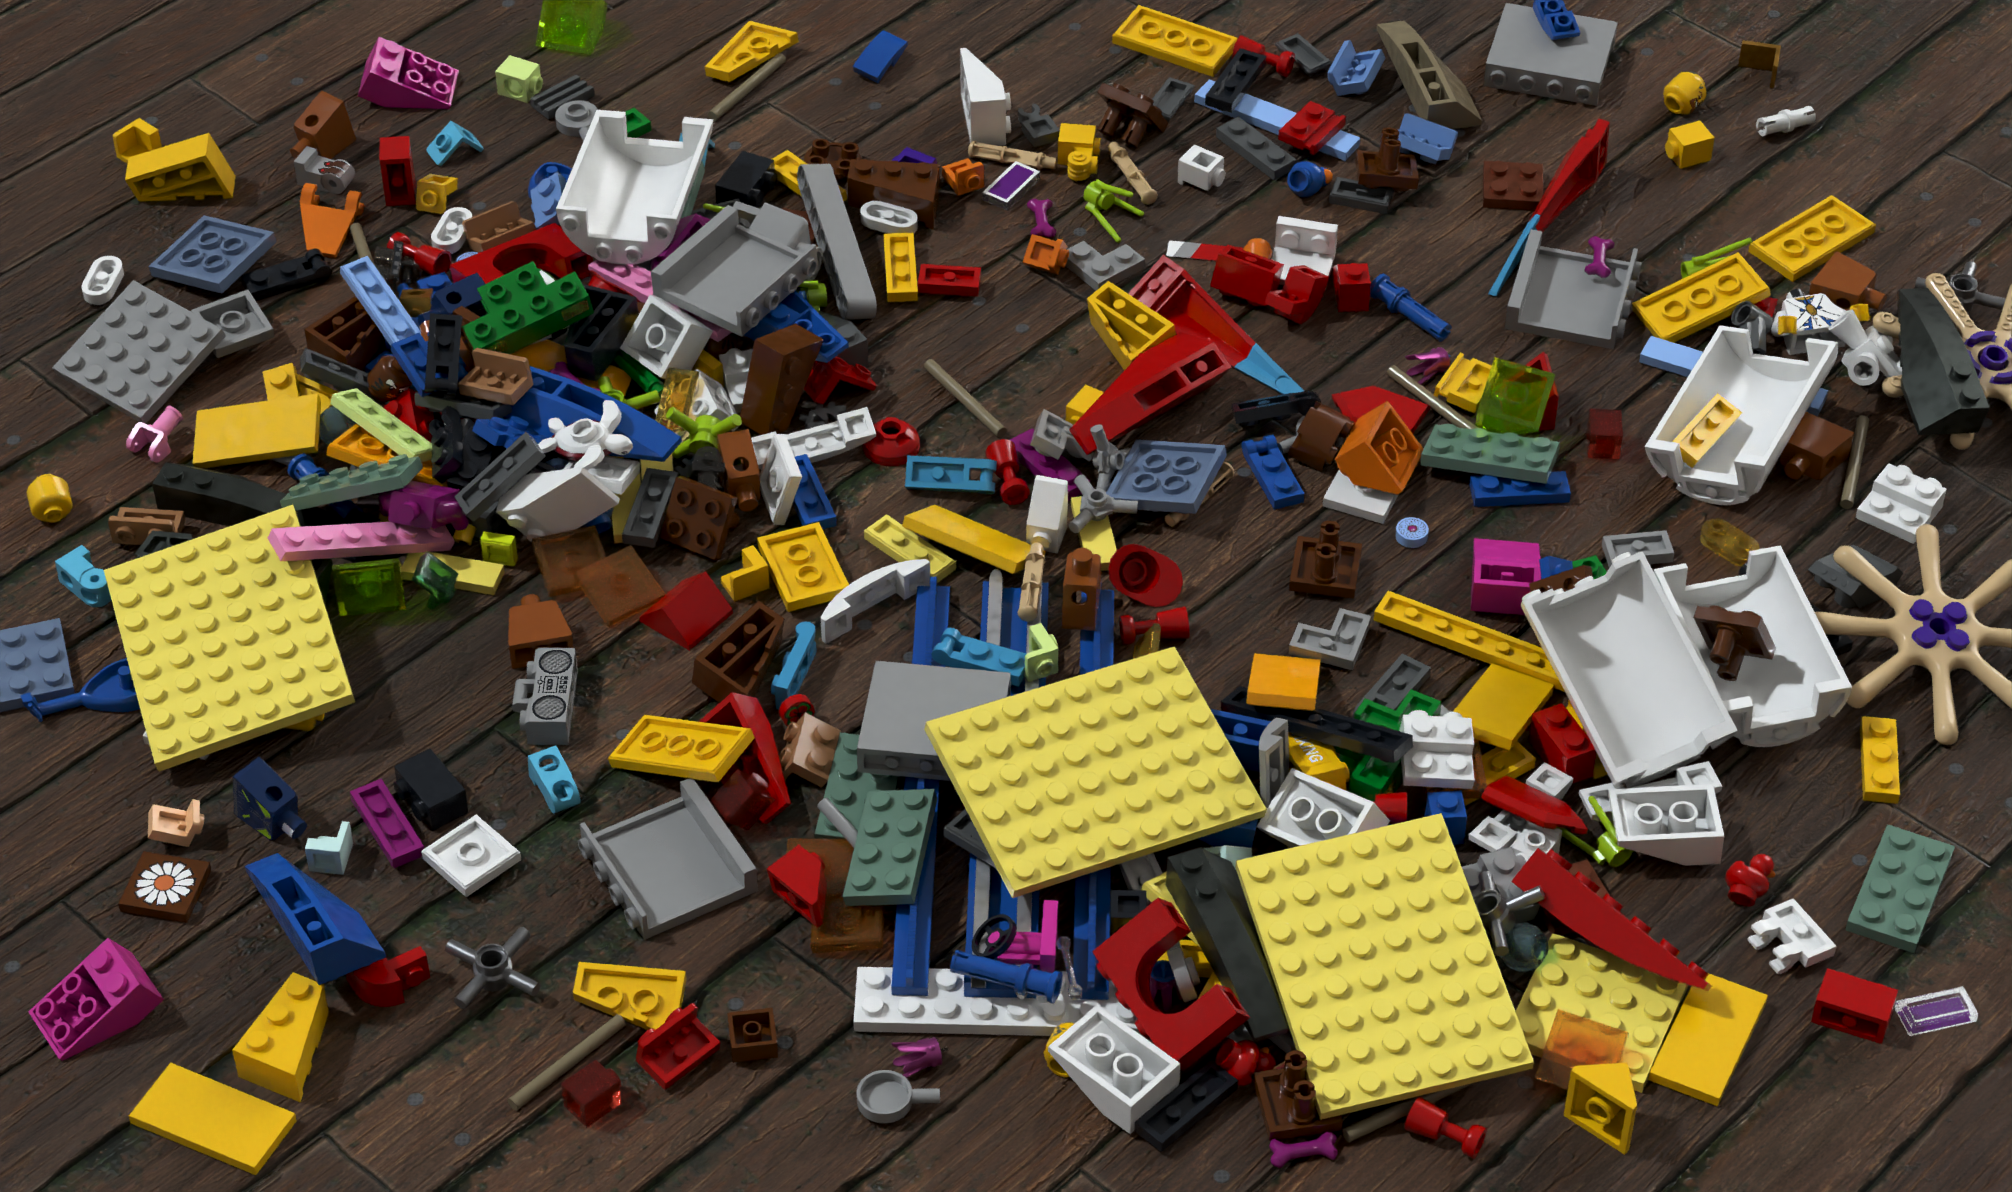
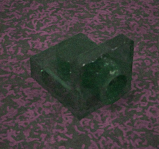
[412,551,459,610]

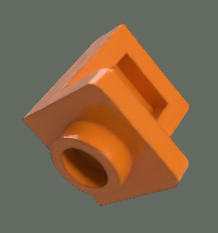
[942,158,984,196]
[1023,234,1069,275]

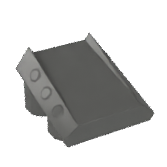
[1808,545,1903,608]

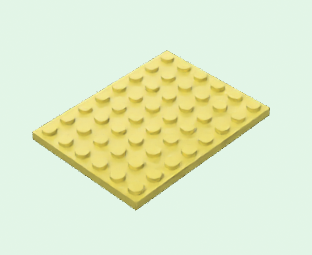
[104,505,355,772]
[924,646,1267,898]
[1235,813,1534,1120]

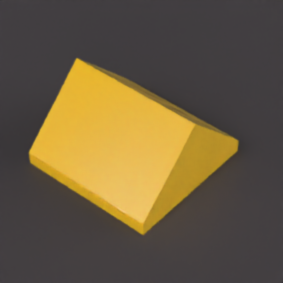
[1563,1063,1637,1155]

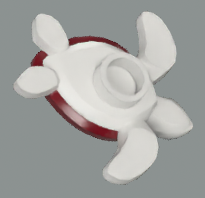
[538,400,633,471]

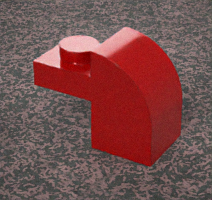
[1265,265,1329,324]
[346,946,430,1007]

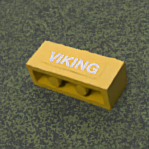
[1288,732,1350,790]

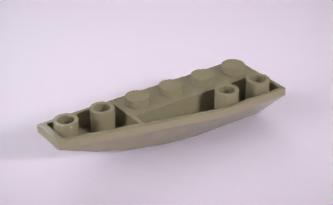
[1377,21,1482,129]

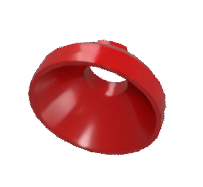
[863,417,920,466]

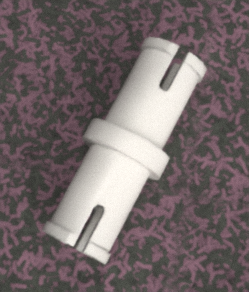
[1756,106,1816,136]

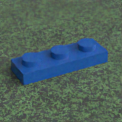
[792,454,837,529]
[1469,471,1571,507]

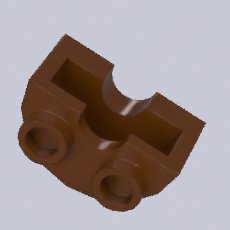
[1288,401,1355,472]

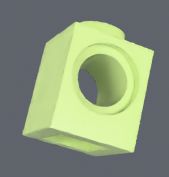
[495,55,543,103]

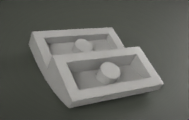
[1259,717,1289,809]

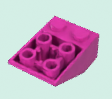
[358,37,459,109]
[1471,538,1541,615]
[28,938,164,1061]

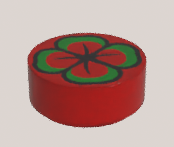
[779,694,815,727]

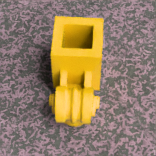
[1058,123,1101,181]

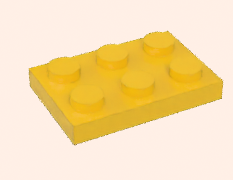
[757,522,849,612]

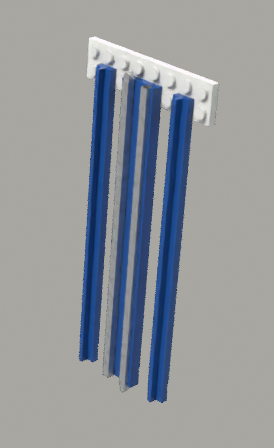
[853,569,1145,1038]

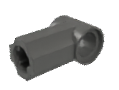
[1731,301,1773,355]

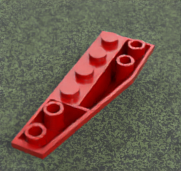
[1069,332,1232,455]
[1511,848,1712,992]

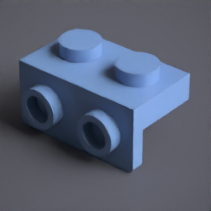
[1328,40,1386,96]
[1397,113,1458,164]
[530,171,566,230]

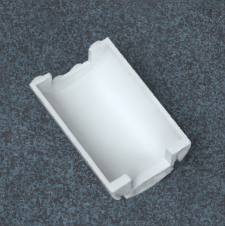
[556,110,713,265]
[1645,326,1838,505]
[1654,545,1852,747]
[1521,551,1738,789]

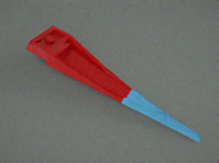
[1488,119,1610,296]
[1128,254,1304,395]

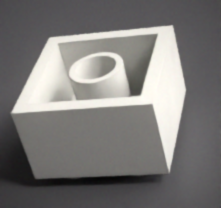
[620,294,713,384]

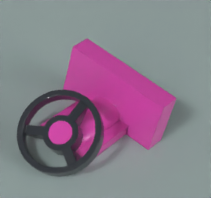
[972,900,1058,973]

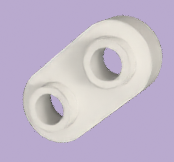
[860,201,918,233]
[431,207,472,254]
[82,256,124,305]

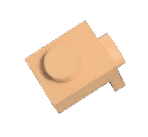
[148,799,204,847]

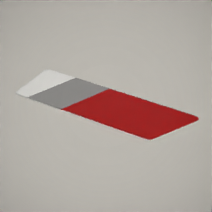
[1166,241,1243,261]

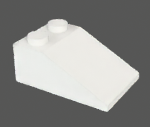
[960,48,1011,146]
[496,467,620,544]
[1257,768,1390,848]
[1608,784,1724,866]
[1048,1004,1180,1134]

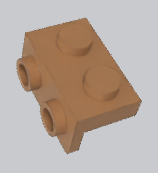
[462,201,536,253]
[458,348,534,405]
[108,507,186,545]
[779,712,841,788]

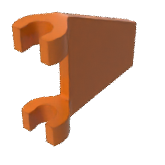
[300,183,365,259]

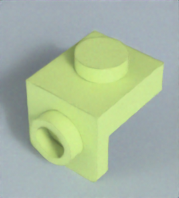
[1025,623,1059,682]

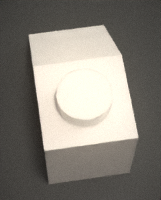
[1026,475,1068,553]

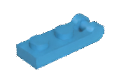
[905,455,997,494]
[771,621,817,710]
[931,628,1027,687]

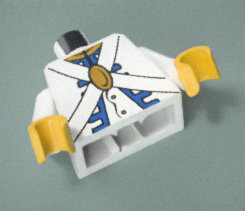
[1771,289,1870,355]

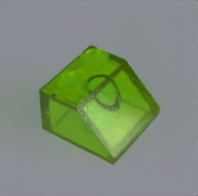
[535,0,608,55]
[1475,357,1556,435]
[332,558,406,616]

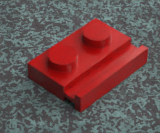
[1278,101,1346,155]

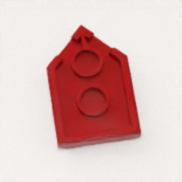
[1332,386,1430,434]
[1481,775,1588,835]

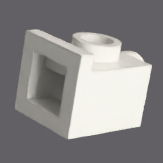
[1178,145,1226,191]
[1510,821,1562,862]

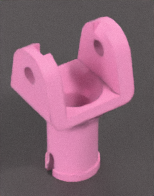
[126,406,184,463]

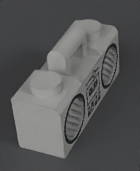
[512,648,578,745]

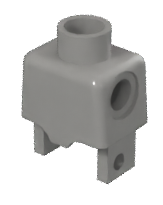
[733,201,823,281]

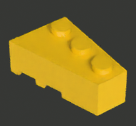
[125,133,236,201]
[1087,281,1176,370]
[232,972,329,1103]

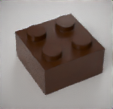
[727,1008,778,1063]

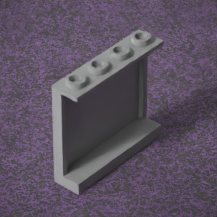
[1483,3,1618,106]
[651,205,818,337]
[1505,229,1642,349]
[857,661,1011,781]
[578,778,758,940]

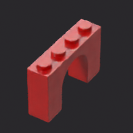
[450,223,593,284]
[1092,898,1250,1071]

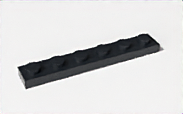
[1221,686,1413,763]

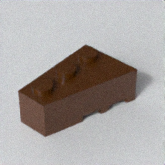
[847,159,940,230]
[304,296,385,371]
[740,323,824,435]
[692,601,785,703]

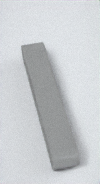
[797,164,877,320]

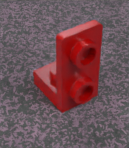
[804,356,877,404]

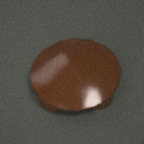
[804,139,862,178]

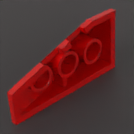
[698,692,791,824]

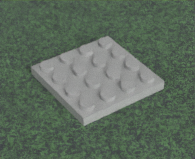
[52,280,226,424]

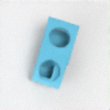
[55,545,111,607]
[528,745,581,814]

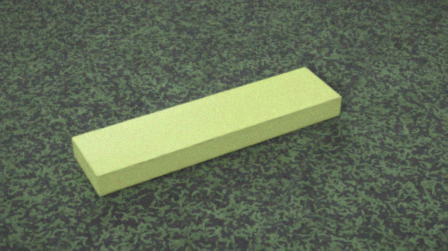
[330,388,432,462]

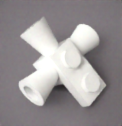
[1828,309,1902,386]

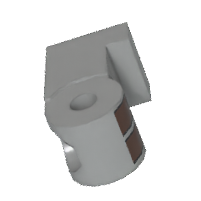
[294,146,355,194]

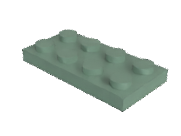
[1421,424,1560,484]
[280,454,423,511]
[815,732,901,847]
[843,789,938,906]
[1845,824,1955,953]

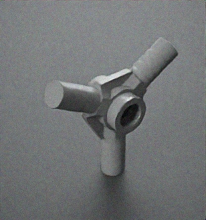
[1090,424,1131,492]
[1069,475,1138,533]

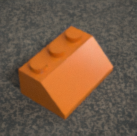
[1335,401,1424,495]

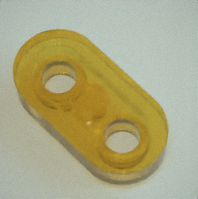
[1700,518,1760,567]

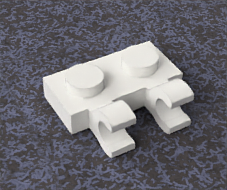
[1748,899,1837,974]

